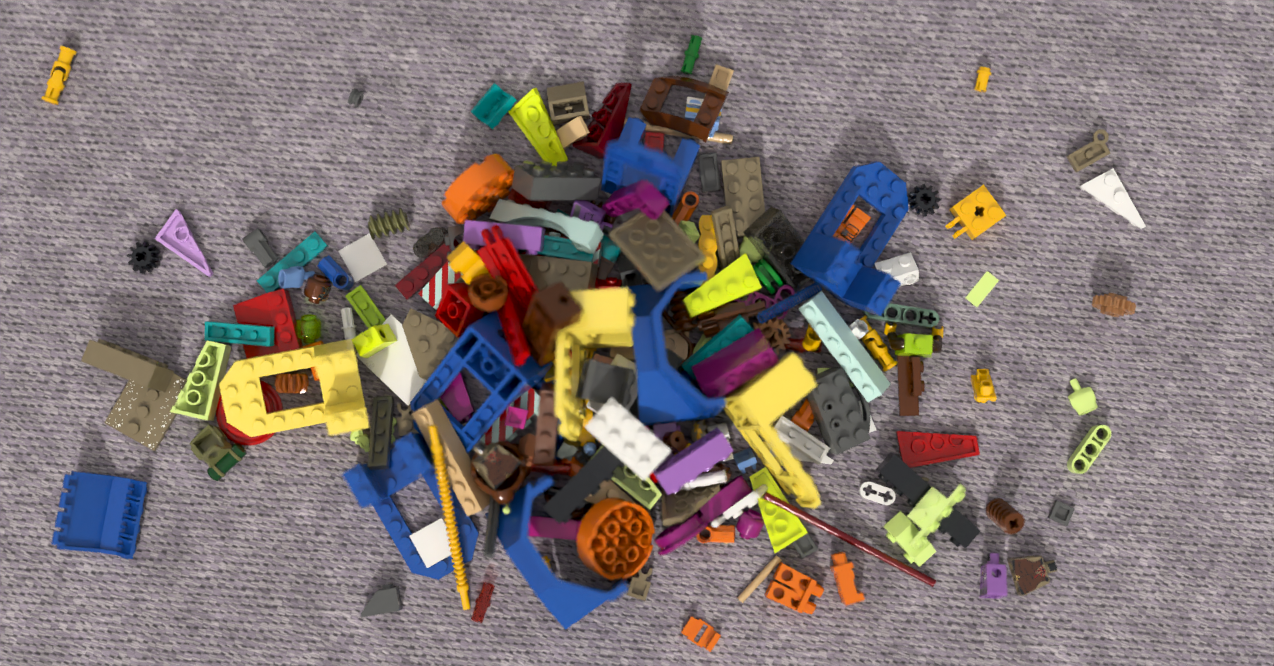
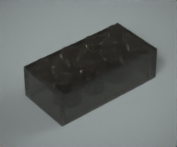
[743,206,810,292]

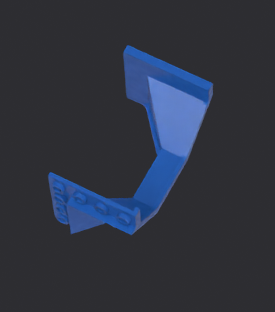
[621,270,726,426]
[485,475,630,630]

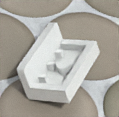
[874,252,919,287]

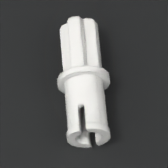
[341,307,357,345]

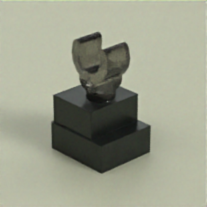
[556,438,592,466]

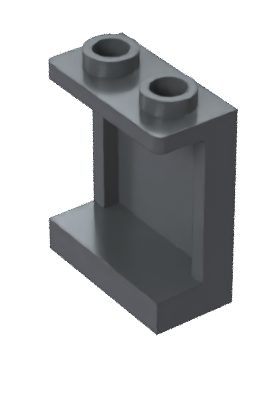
[576,359,635,408]

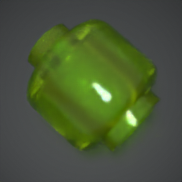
[296,314,322,343]

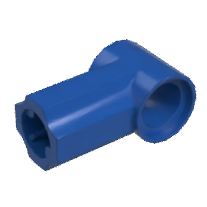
[317,255,354,291]

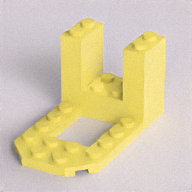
[555,288,635,441]
[219,339,369,437]
[720,353,821,508]

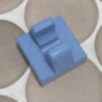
[733,448,757,474]

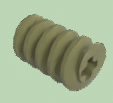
[368,208,410,240]

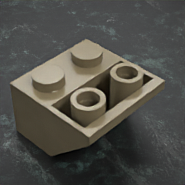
[546,81,590,125]

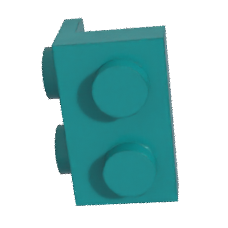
[471,83,517,129]

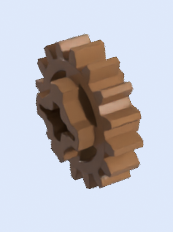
[1092,293,1136,317]
[753,316,791,355]

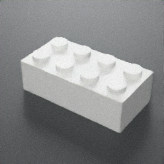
[585,397,671,481]

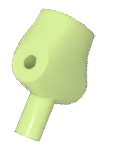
[739,236,763,265]
[1068,378,1098,416]

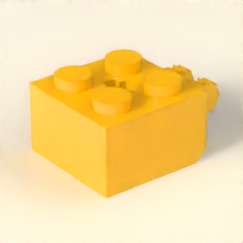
[946,184,1006,240]

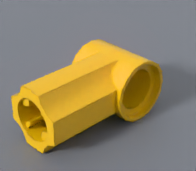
[802,323,822,352]

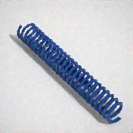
[757,283,822,324]

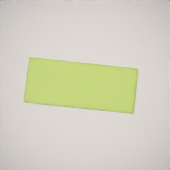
[966,271,999,307]

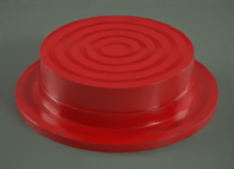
[216,380,283,445]

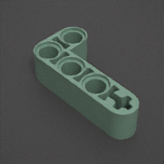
[862,303,939,328]

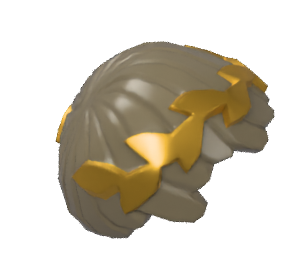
[690,419,708,443]

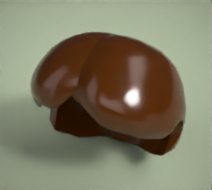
[470,441,526,504]

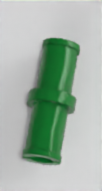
[680,35,703,75]

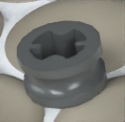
[348,88,364,107]

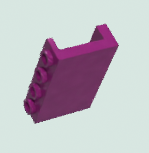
[692,328,779,399]

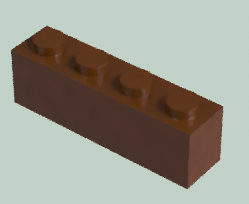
[533,382,560,466]

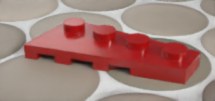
[896,431,980,468]

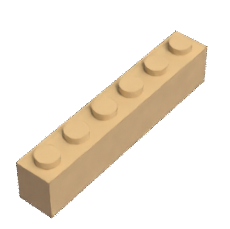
[412,399,490,516]

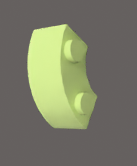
[883,511,936,567]

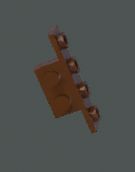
[897,355,925,416]

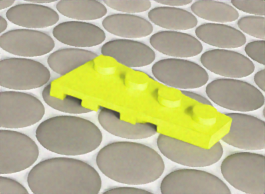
[508,88,568,166]
[683,253,762,318]
[749,467,808,553]

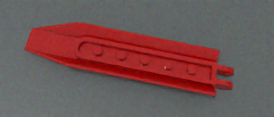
[477,224,572,370]

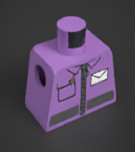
[565,200,613,236]
[979,553,1007,599]

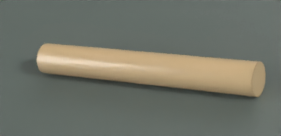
[737,555,782,603]

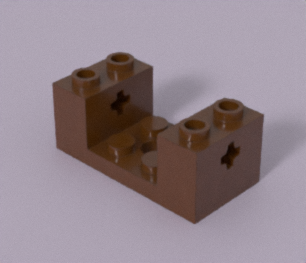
[521,281,583,367]

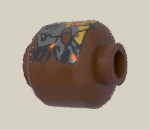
[304,274,332,304]

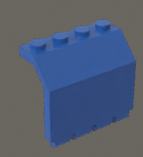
[51,471,147,559]

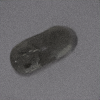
[413,227,447,258]

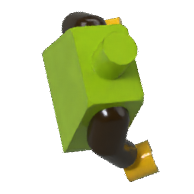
[884,322,944,358]

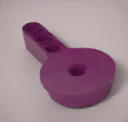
[654,475,752,556]

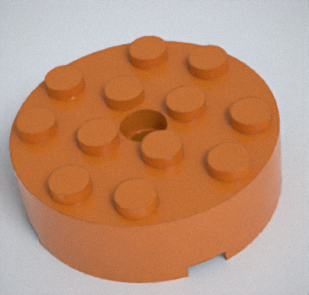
[441,154,514,225]
[577,497,655,580]

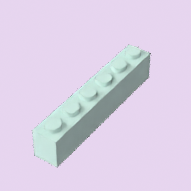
[799,291,891,402]

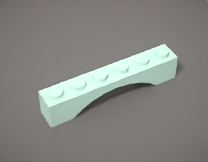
[489,199,604,254]

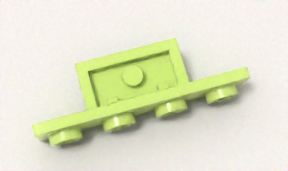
[907,484,966,550]

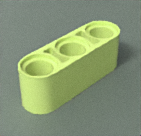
[1067,425,1111,474]

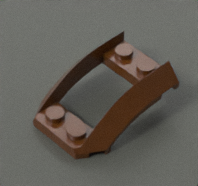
[640,75,729,142]

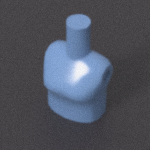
[278,266,315,289]

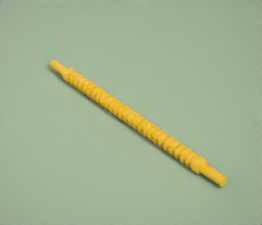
[428,425,470,610]

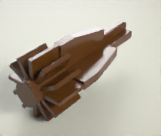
[697,301,767,338]

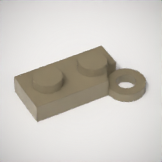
[1066,129,1110,173]

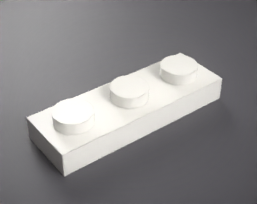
[774,416,830,465]

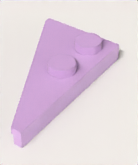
[155,209,213,277]

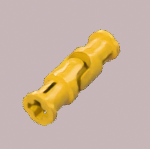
[41,46,77,105]
[859,315,898,372]

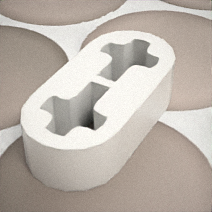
[859,481,896,505]

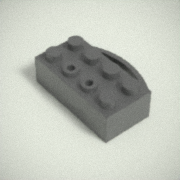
[512,161,601,200]
[806,367,871,455]

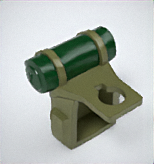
[189,425,247,481]

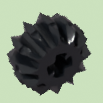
[908,184,941,217]
[127,241,161,274]

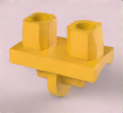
[970,369,996,403]

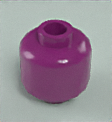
[736,509,764,540]

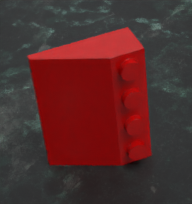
[233,289,303,359]

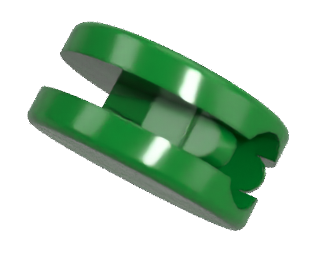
[752,258,784,295]

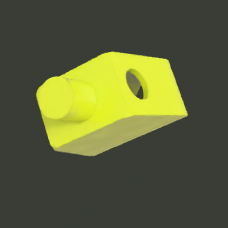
[352,324,397,359]

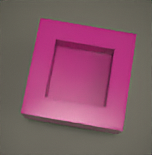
[505,406,529,429]

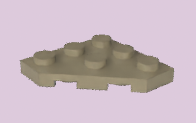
[402,308,461,380]
[661,483,720,526]

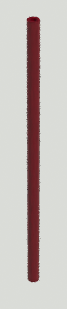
[763,492,936,587]

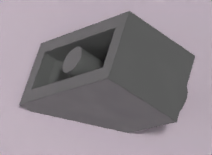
[617,257,642,287]
[361,583,402,618]

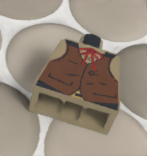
[473,440,521,489]
[1007,555,1057,596]

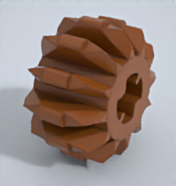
[275,373,309,393]

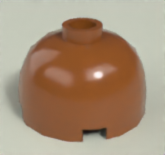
[468,274,508,312]

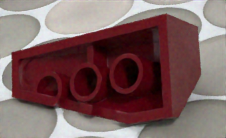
[572,83,632,159]

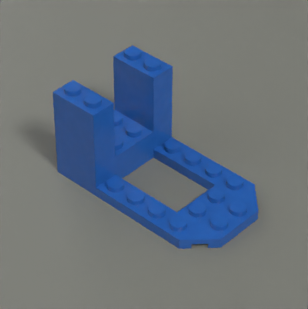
[601,117,700,218]
[791,161,909,316]
[410,310,554,454]
[342,433,479,580]

